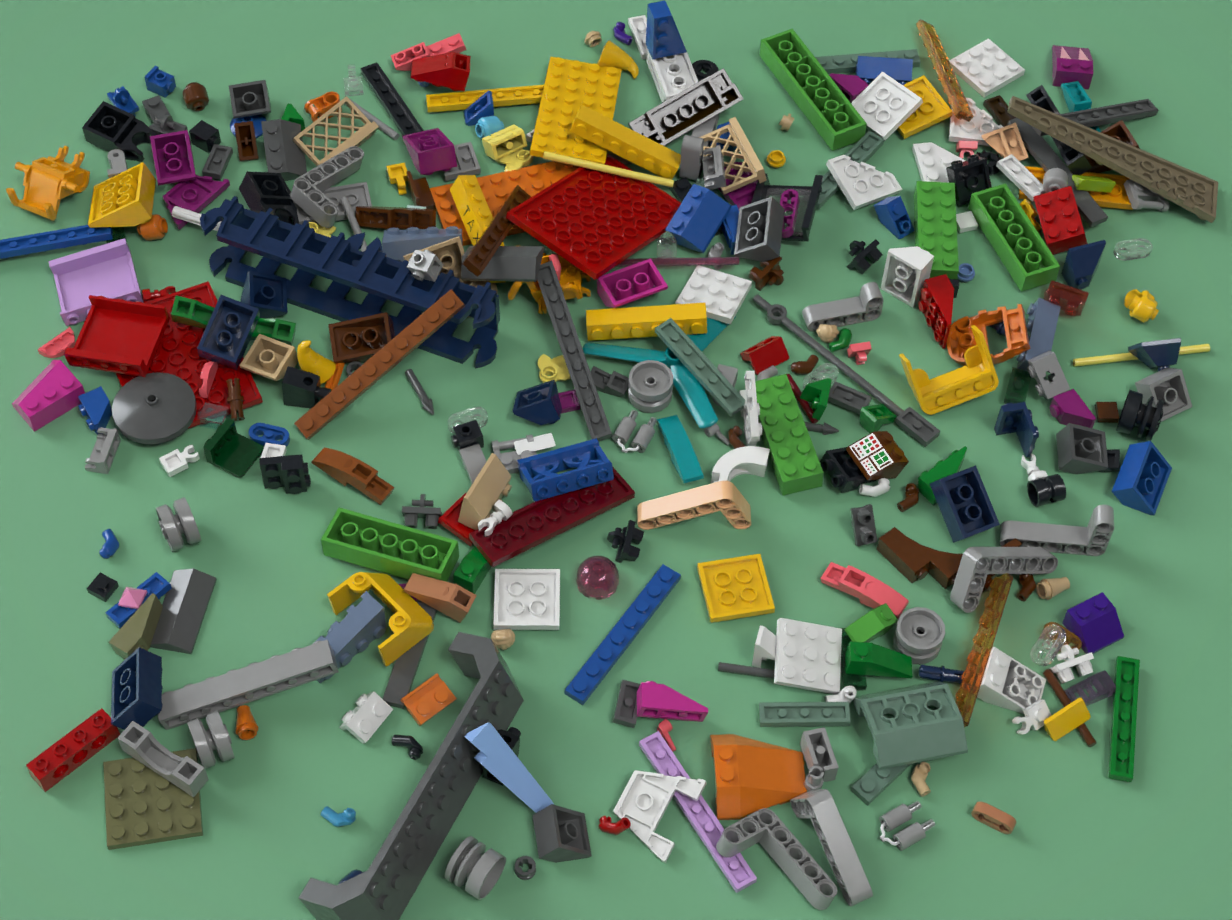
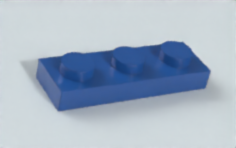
[105,572,172,628]

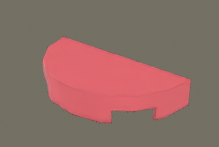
[38,327,75,358]
[199,361,218,398]

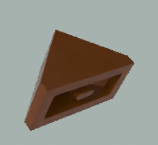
[234,121,259,161]

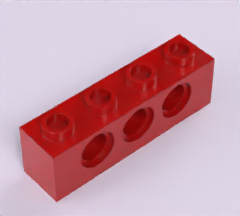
[26,708,120,792]

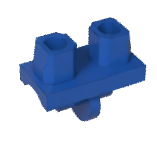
[107,86,139,117]

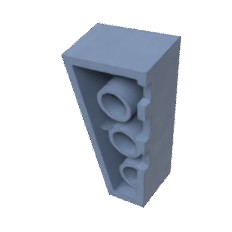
[382,226,463,262]
[315,591,387,683]

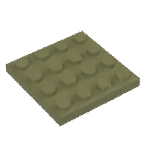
[103,748,203,850]

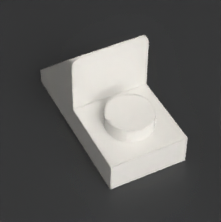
[752,626,776,668]

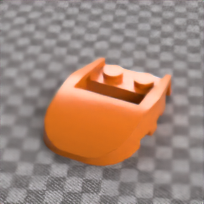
[947,304,1031,366]

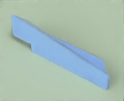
[464,723,554,813]

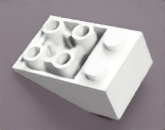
[968,647,1046,714]

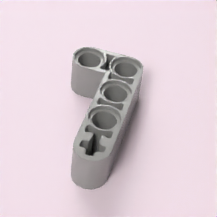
[802,282,884,331]

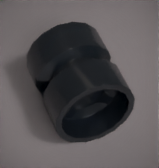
[1027,474,1066,507]

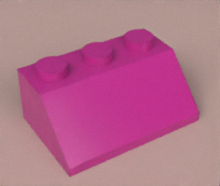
[597,258,668,308]

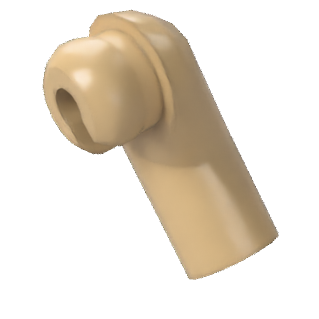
[911,762,931,797]

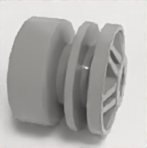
[445,836,506,900]

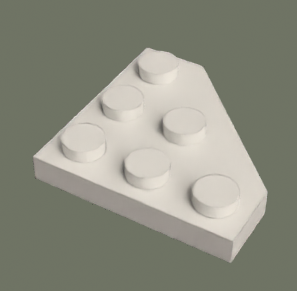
[948,96,1003,146]
[912,142,966,183]
[826,155,902,210]

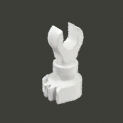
[1021,454,1048,481]
[478,500,513,536]

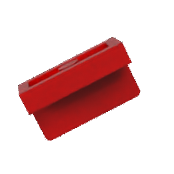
[740,336,789,375]

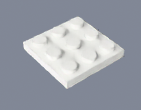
[948,38,1025,98]
[851,72,923,141]
[675,265,752,324]
[493,569,560,630]
[774,618,842,694]

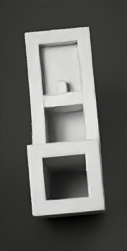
[711,446,770,484]

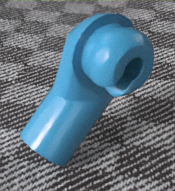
[321,806,356,827]

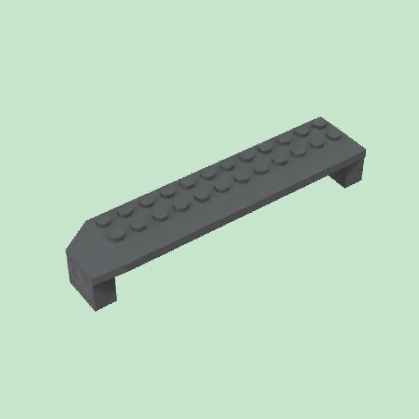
[299,632,524,920]

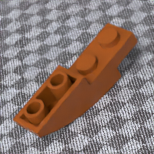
[312,447,394,505]

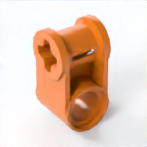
[304,91,342,122]

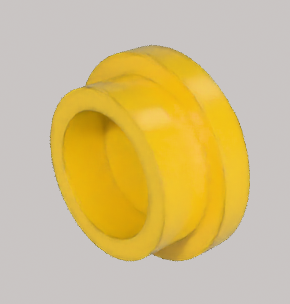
[767,150,786,168]

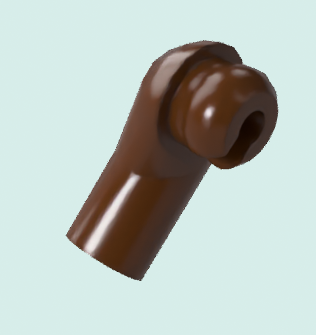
[791,355,819,374]
[897,483,919,512]
[1017,574,1036,602]

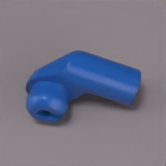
[99,529,119,559]

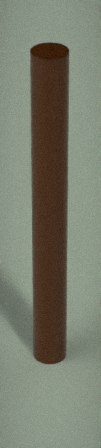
[1043,669,1097,747]

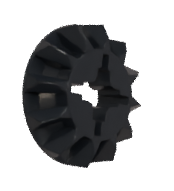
[692,60,719,81]
[976,150,1002,175]

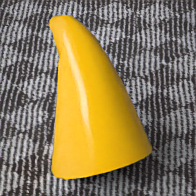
[597,40,639,79]
[297,340,336,384]

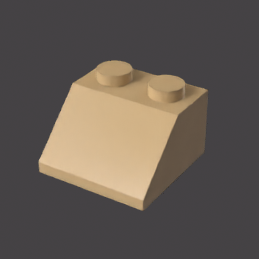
[240,334,298,381]

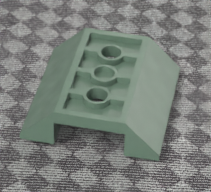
[852,681,968,770]

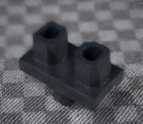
[847,239,883,274]
[607,520,644,563]

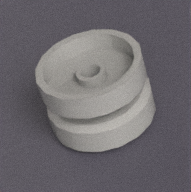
[628,360,673,413]
[156,497,201,552]
[893,607,945,664]
[187,711,235,769]

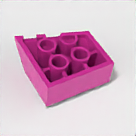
[12,360,85,432]

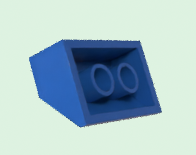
[665,184,732,253]
[1112,441,1172,515]

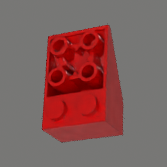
[411,52,471,92]
[918,274,954,349]

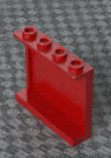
[64,295,170,377]

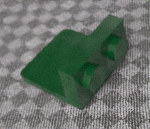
[203,418,263,478]

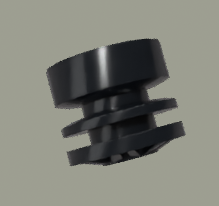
[1116,390,1164,441]

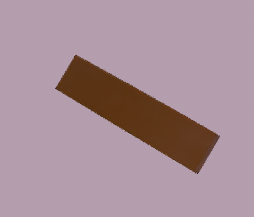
[356,206,436,229]

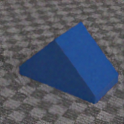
[464,90,494,126]

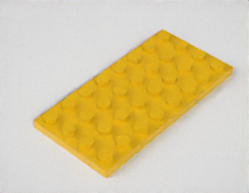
[530,56,622,165]

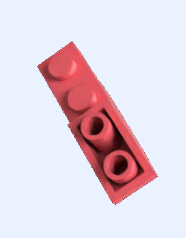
[390,33,466,71]
[820,562,909,619]

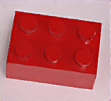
[1034,186,1088,255]

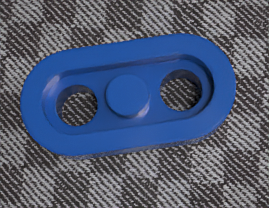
[249,423,290,446]

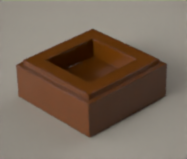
[1095,402,1119,423]

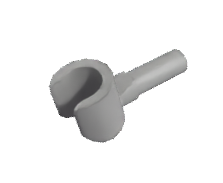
[704,423,730,446]

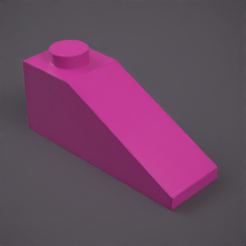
[637,681,708,722]

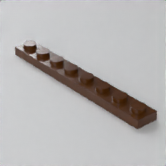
[462,185,531,277]

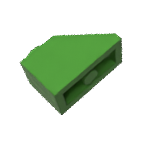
[844,603,898,643]

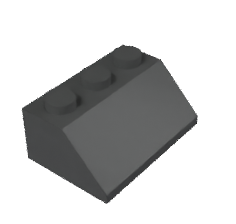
[261,119,307,181]
[734,197,785,262]

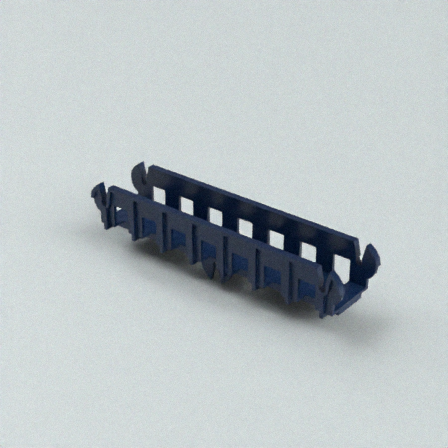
[200,196,500,369]

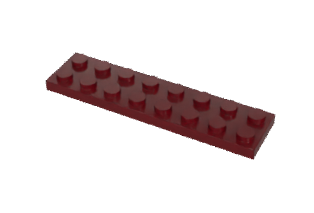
[469,466,635,568]

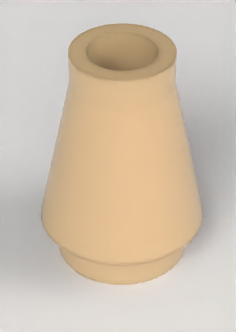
[1036,577,1070,600]

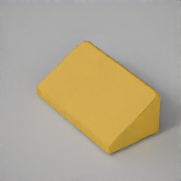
[1044,697,1091,741]

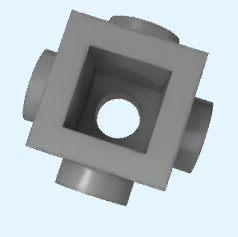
[407,250,444,282]

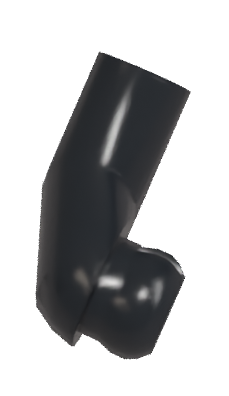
[392,735,423,760]

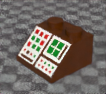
[846,431,909,480]

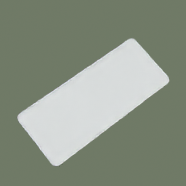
[514,433,556,455]

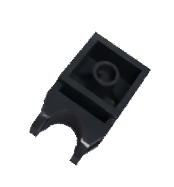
[82,101,158,161]
[239,171,299,225]

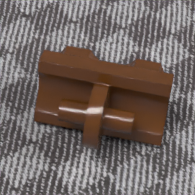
[749,256,784,291]

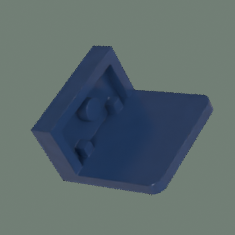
[994,402,1039,457]

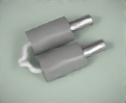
[612,410,657,453]
[879,801,935,851]

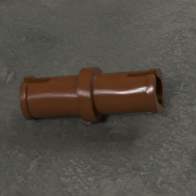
[226,378,245,421]

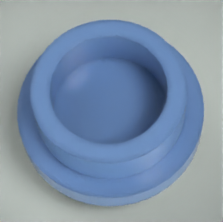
[957,263,975,282]

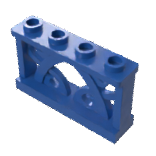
[517,438,614,501]

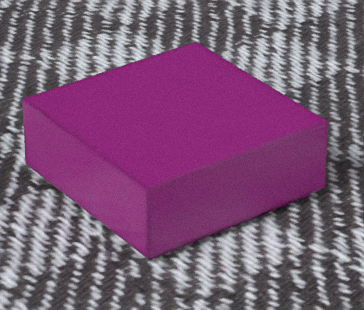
[558,390,580,414]

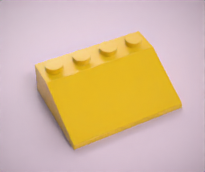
[88,162,156,228]

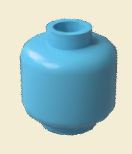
[475,115,504,139]

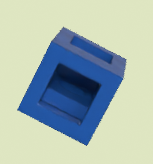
[144,65,176,98]

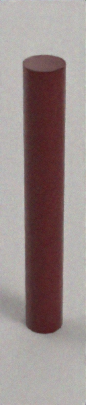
[786,374,819,423]

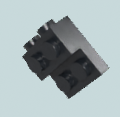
[946,154,992,206]
[820,447,876,493]
[260,454,311,494]

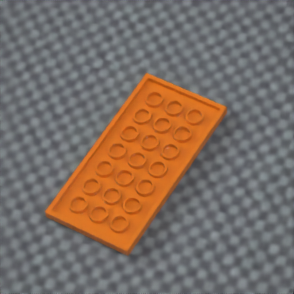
[430,161,579,246]

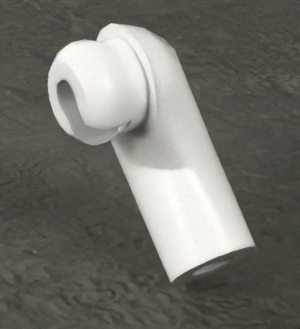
[859,478,890,497]

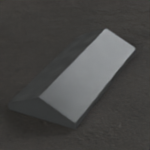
[461,246,544,282]
[150,568,217,654]

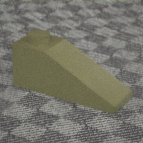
[108,593,163,659]

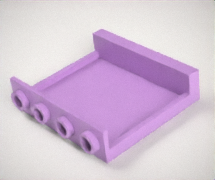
[48,238,143,326]

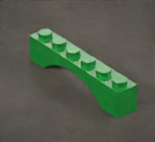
[171,296,296,346]

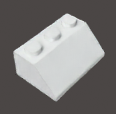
[881,246,934,308]

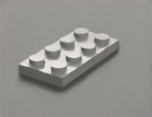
[294,182,372,225]

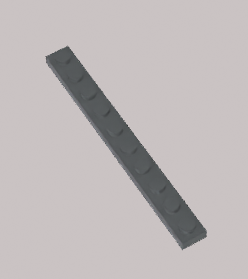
[537,261,613,441]

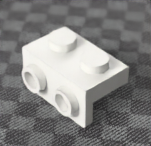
[339,691,393,744]

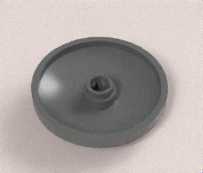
[112,372,197,444]

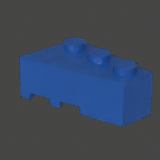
[646,0,687,60]

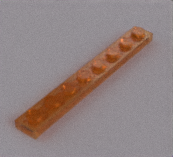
[916,19,974,122]
[955,573,1013,728]

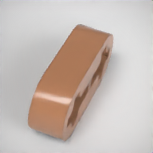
[971,802,1016,834]

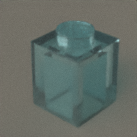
[197,402,230,430]

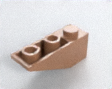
[403,573,477,623]

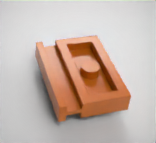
[400,673,457,726]

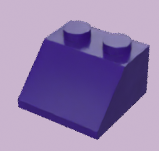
[1062,592,1124,654]

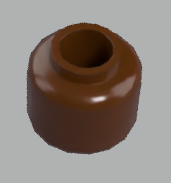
[183,82,209,111]

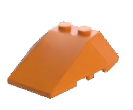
[710,734,807,820]

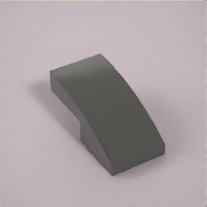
[591,366,629,396]

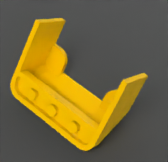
[899,325,999,415]
[327,572,434,667]

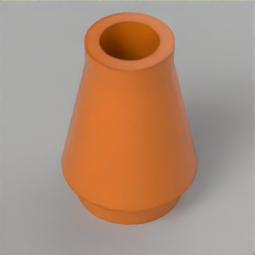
[236,705,258,740]

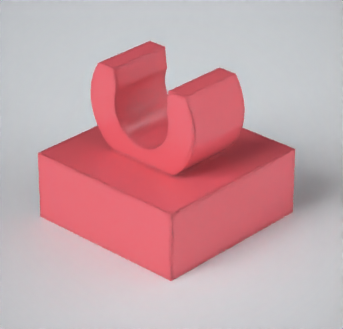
[956,140,978,159]
[847,341,872,365]

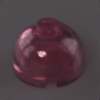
[576,556,619,600]

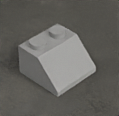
[1135,368,1192,422]

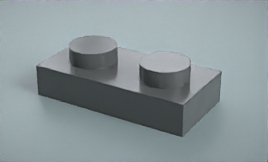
[142,95,171,123]
[202,144,233,180]
[828,381,872,415]
[613,679,640,728]

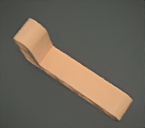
[637,480,751,530]

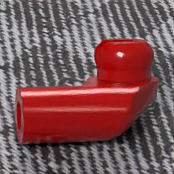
[598,816,631,835]

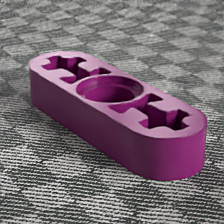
[780,189,800,238]

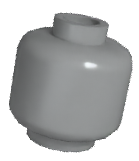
[1043,168,1068,193]

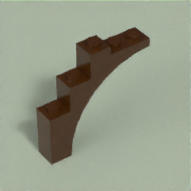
[876,527,1022,592]

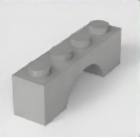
[118,721,209,797]

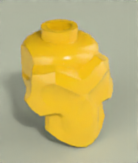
[1124,289,1159,323]

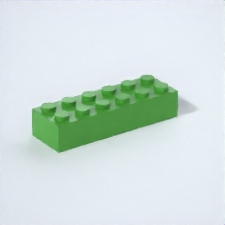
[913,181,959,279]
[968,183,1060,292]
[755,374,823,496]
[321,507,460,582]

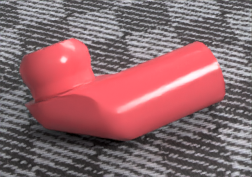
[549,254,561,280]

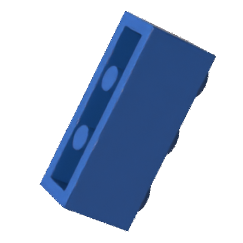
[856,56,913,85]

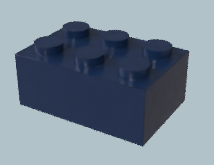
[197,295,260,370]
[930,465,1000,543]
[111,647,163,730]

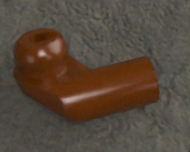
[728,425,745,449]

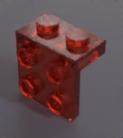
[1044,280,1089,316]

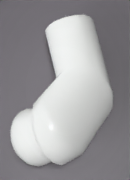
[826,685,857,703]

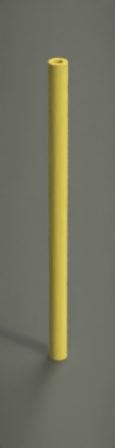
[543,151,674,188]
[1073,344,1210,367]

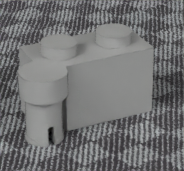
[800,727,839,791]

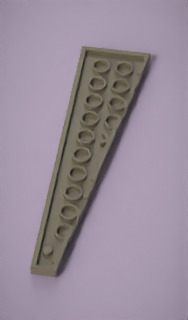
[1007,96,1218,223]

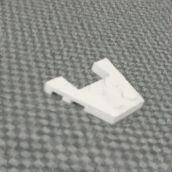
[739,371,762,446]
[613,770,707,863]

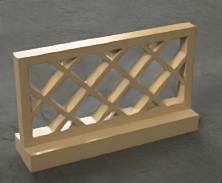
[293,96,379,166]
[699,117,767,194]

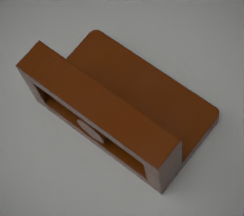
[406,171,436,210]

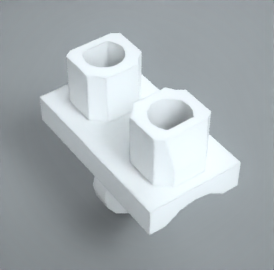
[1049,644,1094,684]

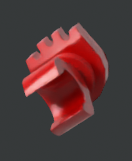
[141,286,176,303]

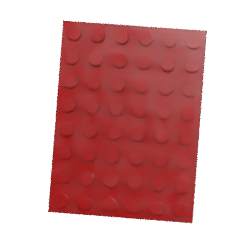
[506,154,681,280]
[116,281,263,429]

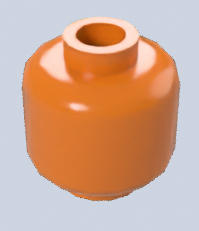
[137,214,168,241]

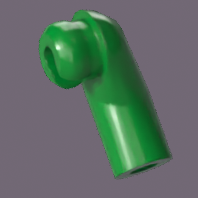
[828,328,852,352]

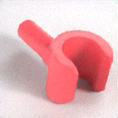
[657,719,677,752]

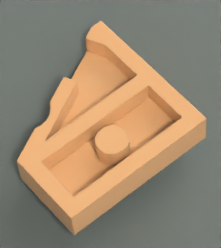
[981,123,1029,162]

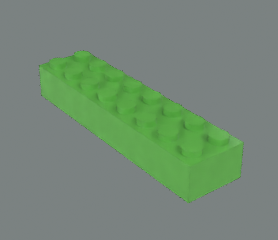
[759,28,867,151]

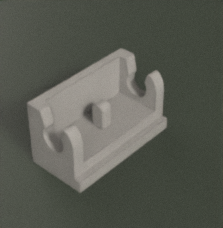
[702,145,726,189]
[85,427,121,474]

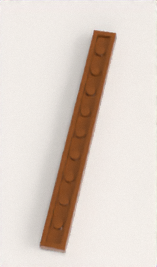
[294,289,465,440]

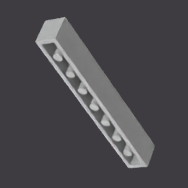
[158,640,339,730]

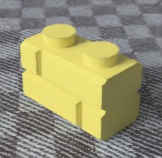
[482,124,527,161]

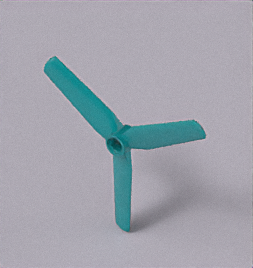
[583,316,736,429]

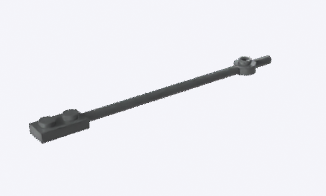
[753,294,940,447]

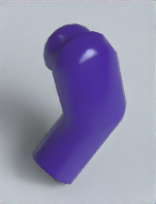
[613,21,633,45]

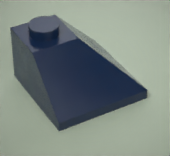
[1061,240,1106,291]
[240,271,288,318]
[1128,338,1181,371]
[513,379,562,425]

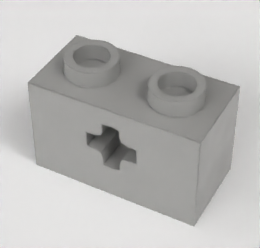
[1027,350,1070,399]

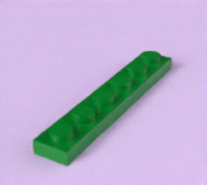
[1108,656,1140,782]

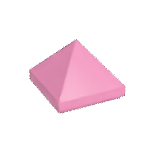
[118,587,147,609]

